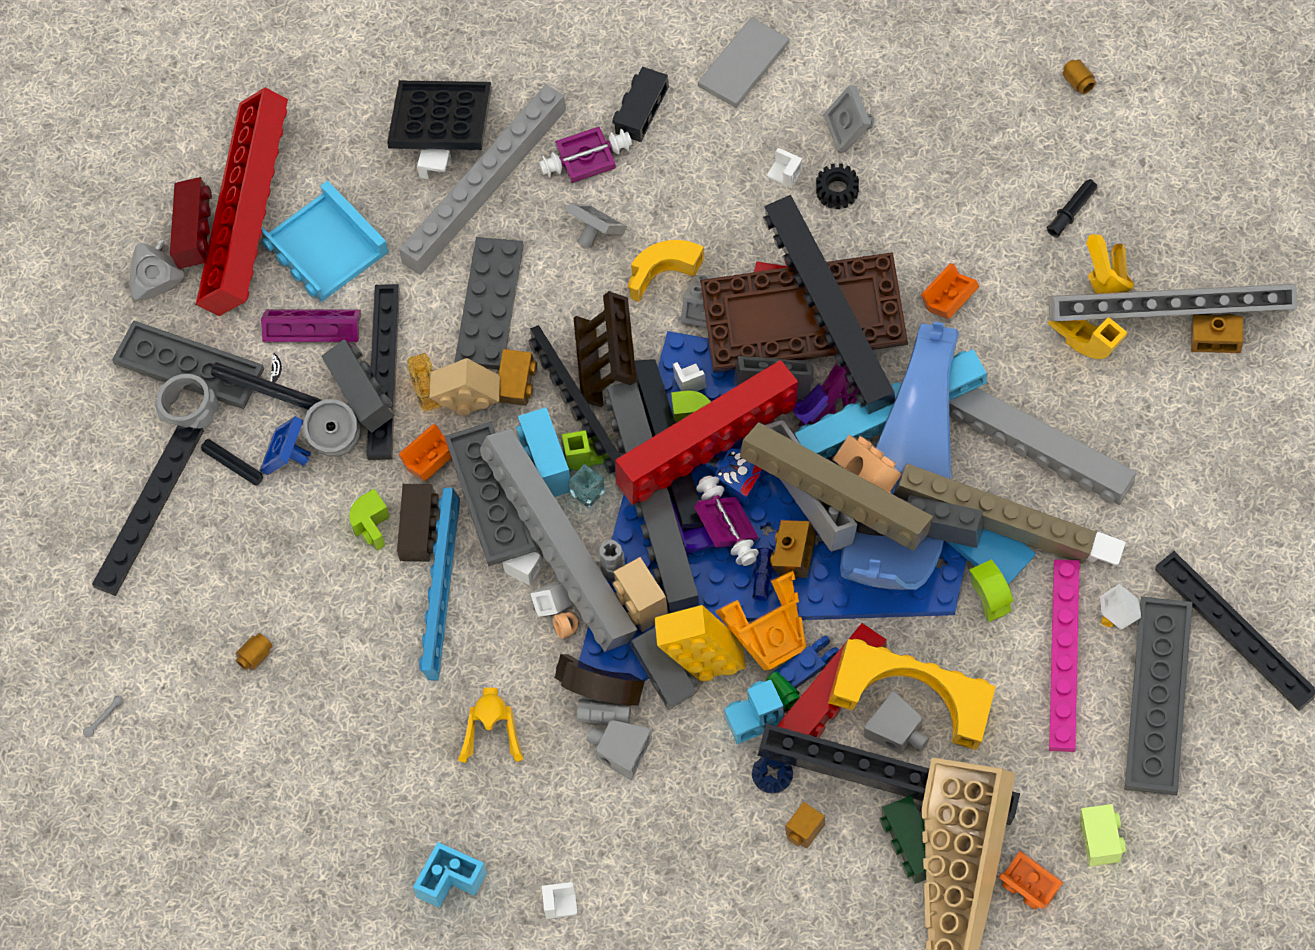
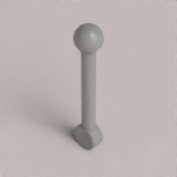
[83,696,123,738]

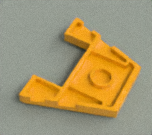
[716,571,806,671]

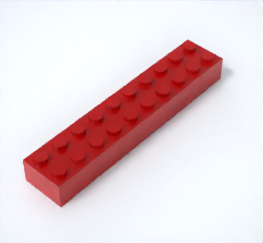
[195,87,288,316]

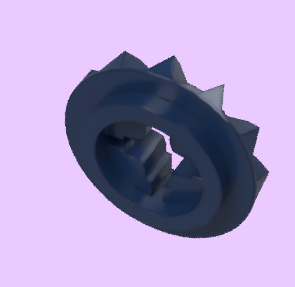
[752,757,793,793]

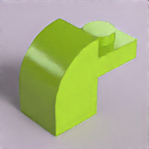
[671,391,710,423]
[561,430,611,471]
[349,489,390,551]
[969,559,1014,622]

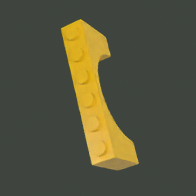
[828,639,996,750]

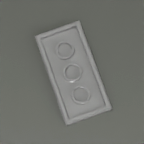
[698,17,789,108]

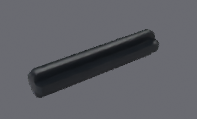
[201,439,264,486]

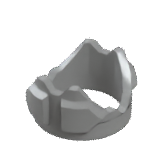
[155,374,218,428]

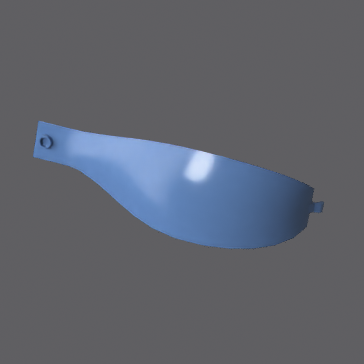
[840,321,959,590]

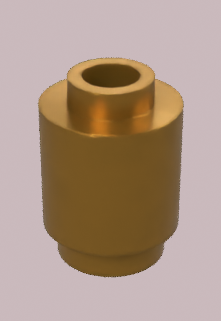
[1062,59,1096,94]
[235,633,273,670]

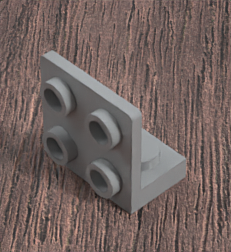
[681,275,710,327]

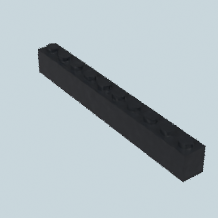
[763,195,895,415]
[757,723,1020,825]

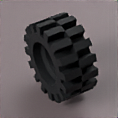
[816,163,859,209]

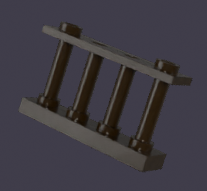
[573,291,637,407]

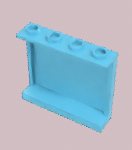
[261,180,389,302]

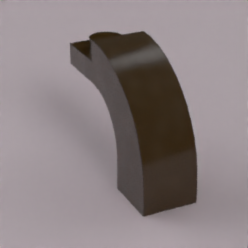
[554,654,645,706]

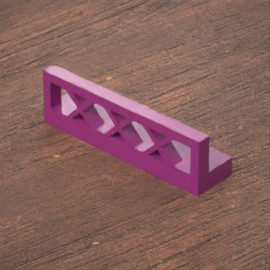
[261,309,361,342]
[798,362,857,428]

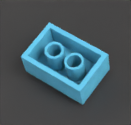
[516,407,572,497]

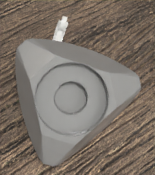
[130,239,184,300]

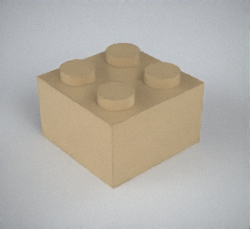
[429,358,500,416]
[613,557,668,632]

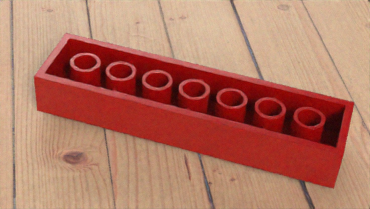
[615,360,798,505]

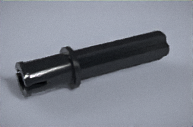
[1046,179,1097,238]

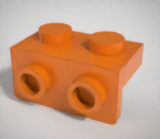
[921,263,979,319]
[399,424,452,482]
[999,851,1064,910]

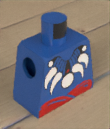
[706,448,768,508]

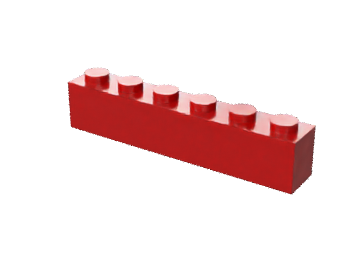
[777,623,887,738]

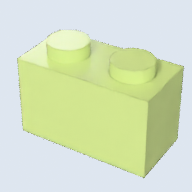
[1080,804,1126,866]

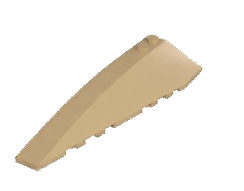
[922,757,1016,950]

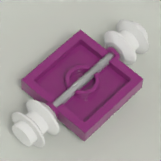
[539,126,632,183]
[694,476,759,566]

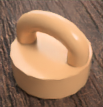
[553,612,579,639]

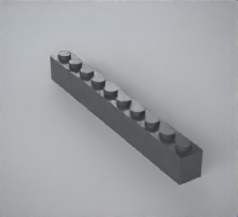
[604,382,699,613]

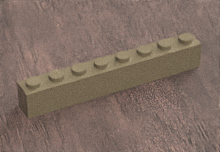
[740,422,933,551]
[893,463,1097,564]

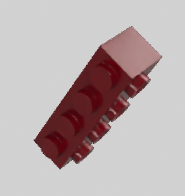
[170,177,212,269]

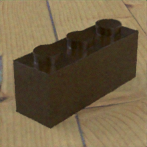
[397,484,439,562]

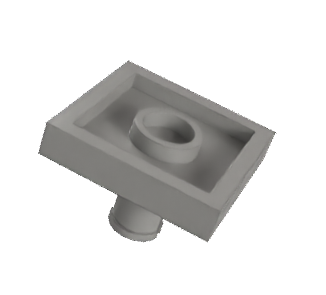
[824,86,874,152]
[566,203,627,248]

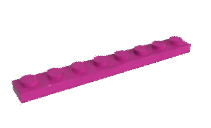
[1049,559,1080,752]

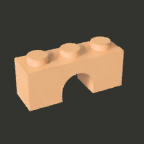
[833,435,902,493]

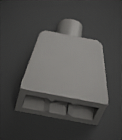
[864,691,929,754]
[587,720,652,780]

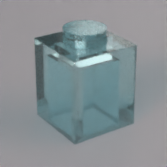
[568,464,605,508]

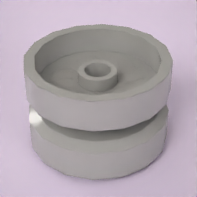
[303,399,361,457]

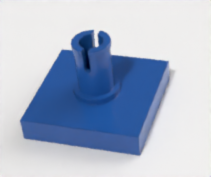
[259,416,311,475]

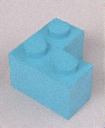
[724,679,784,744]
[413,842,487,908]

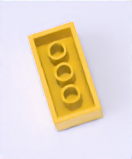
[655,605,746,681]

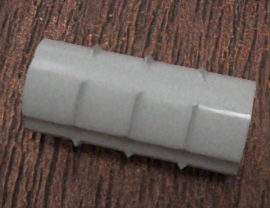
[599,540,625,582]
[577,699,631,726]

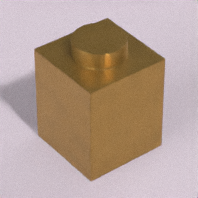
[785,801,825,848]

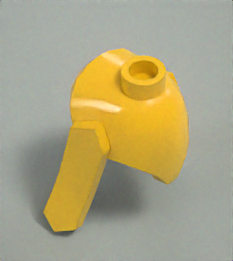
[1086,234,1135,293]
[458,687,523,763]

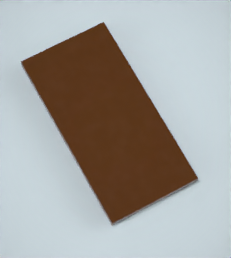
[700,252,908,373]

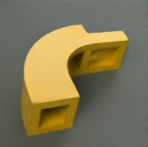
[628,240,705,302]
[1048,317,1127,359]

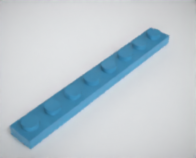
[419,488,460,681]

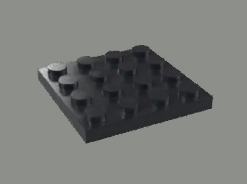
[387,80,492,150]

